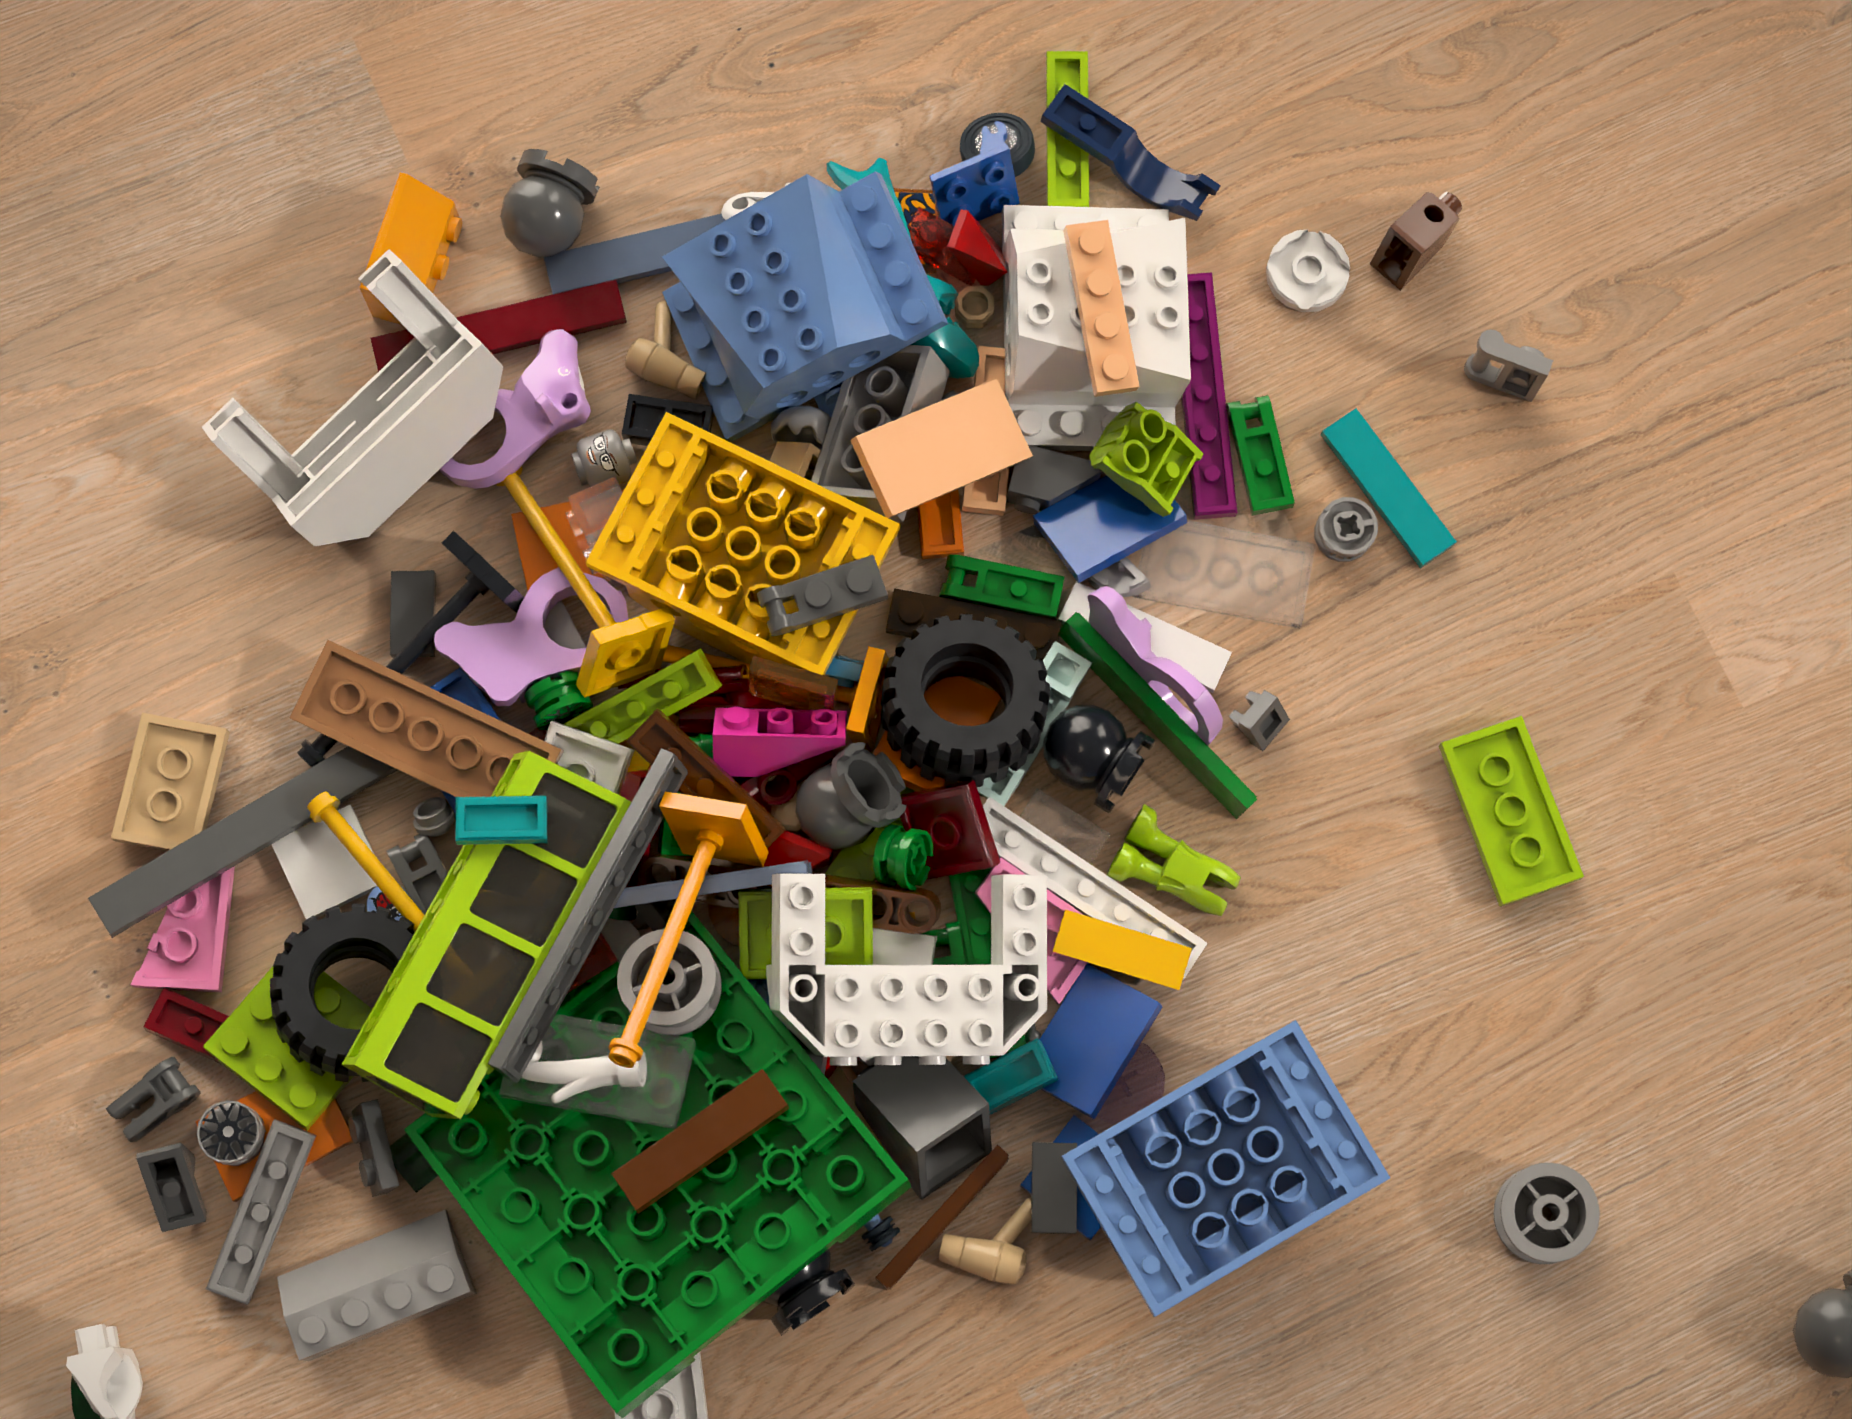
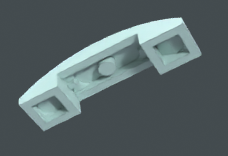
[977,641,1092,806]

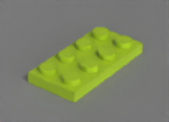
[1439,716,1584,907]

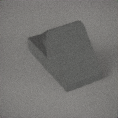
[136,1143,207,1232]

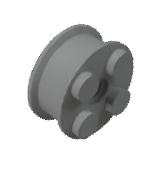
[617,929,722,1036]
[1493,1163,1600,1264]

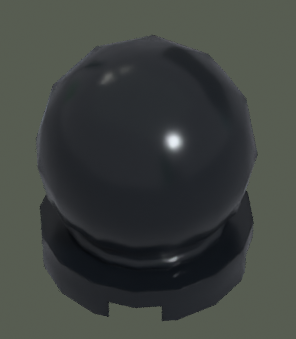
[1043,705,1155,814]
[762,1249,855,1336]

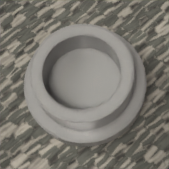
[413,797,456,837]

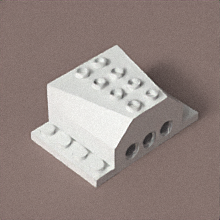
[1002,205,1191,451]

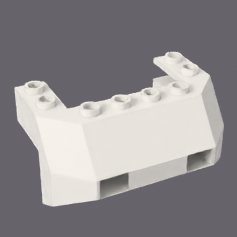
[202,249,503,546]

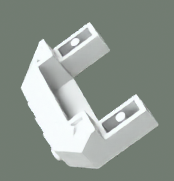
[766,874,1047,1066]

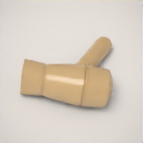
[625,301,706,400]
[939,1197,1031,1285]

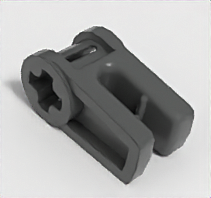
[106,1057,201,1142]

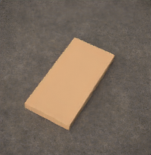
[850,378,1033,518]

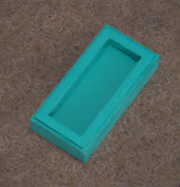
[455,796,547,845]
[964,1038,1059,1115]

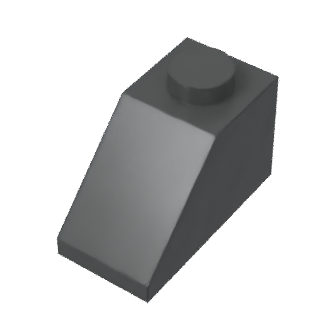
[1007,445,1102,514]

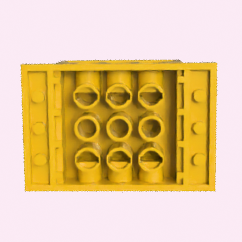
[586,412,900,676]

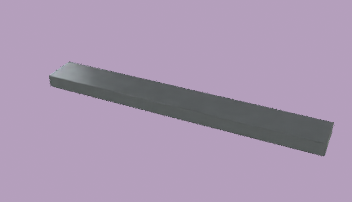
[88,746,398,938]
[488,748,688,1083]

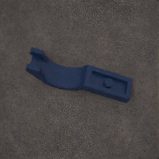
[1040,84,1221,221]

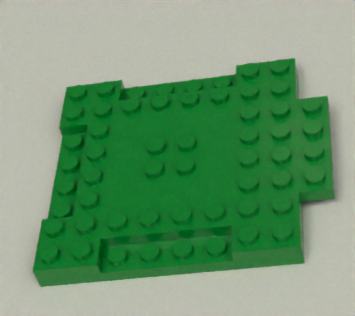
[404,910,911,1419]

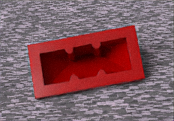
[947,209,1008,286]
[764,830,833,872]

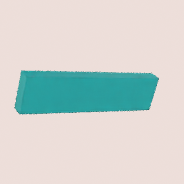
[1321,408,1457,569]

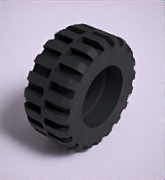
[881,614,1050,787]
[270,904,443,1082]

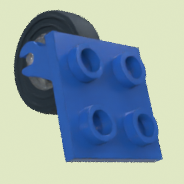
[929,113,1035,236]

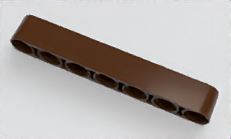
[637,853,941,934]

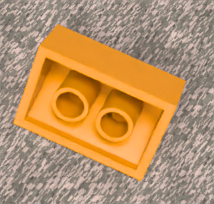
[360,172,462,325]

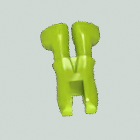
[1107,804,1241,916]

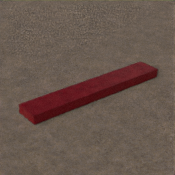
[370,279,627,372]

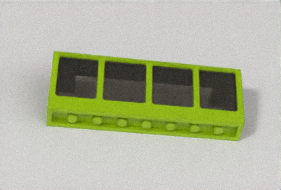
[341,751,631,1119]

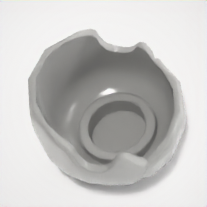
[771,406,831,450]

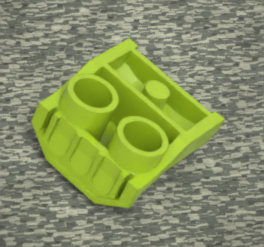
[1090,402,1204,517]

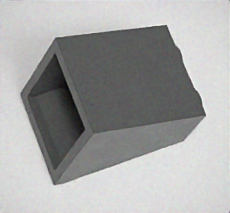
[852,1056,992,1200]

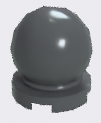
[500,149,600,258]
[795,742,907,850]
[1793,1269,1852,1378]

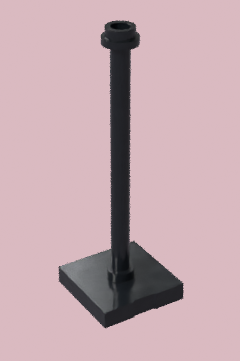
[297,530,524,767]

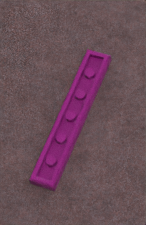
[1181,272,1238,520]

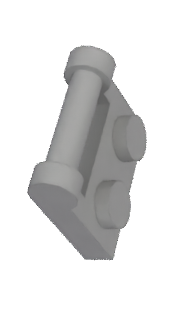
[1464,329,1554,402]

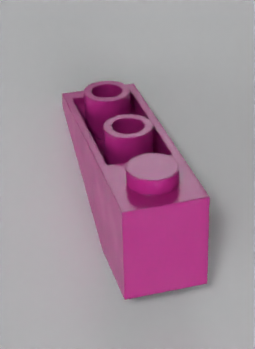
[713,707,847,777]

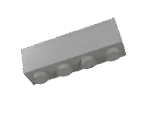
[811,345,950,522]
[277,1210,477,1362]

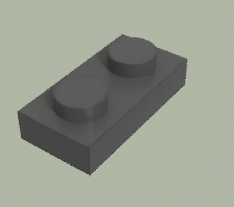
[349,1099,399,1197]

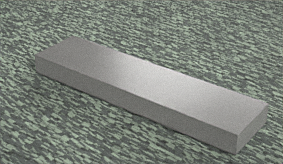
[206,1119,317,1305]

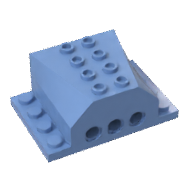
[662,171,948,442]
[1061,1020,1390,1317]

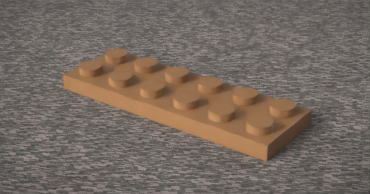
[290,640,564,797]

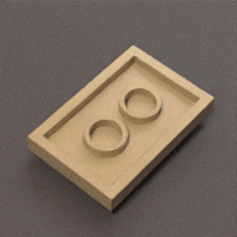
[111,713,230,851]

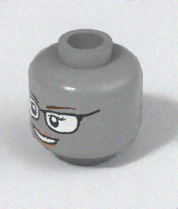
[571,429,637,491]

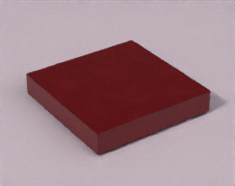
[900,780,1001,880]

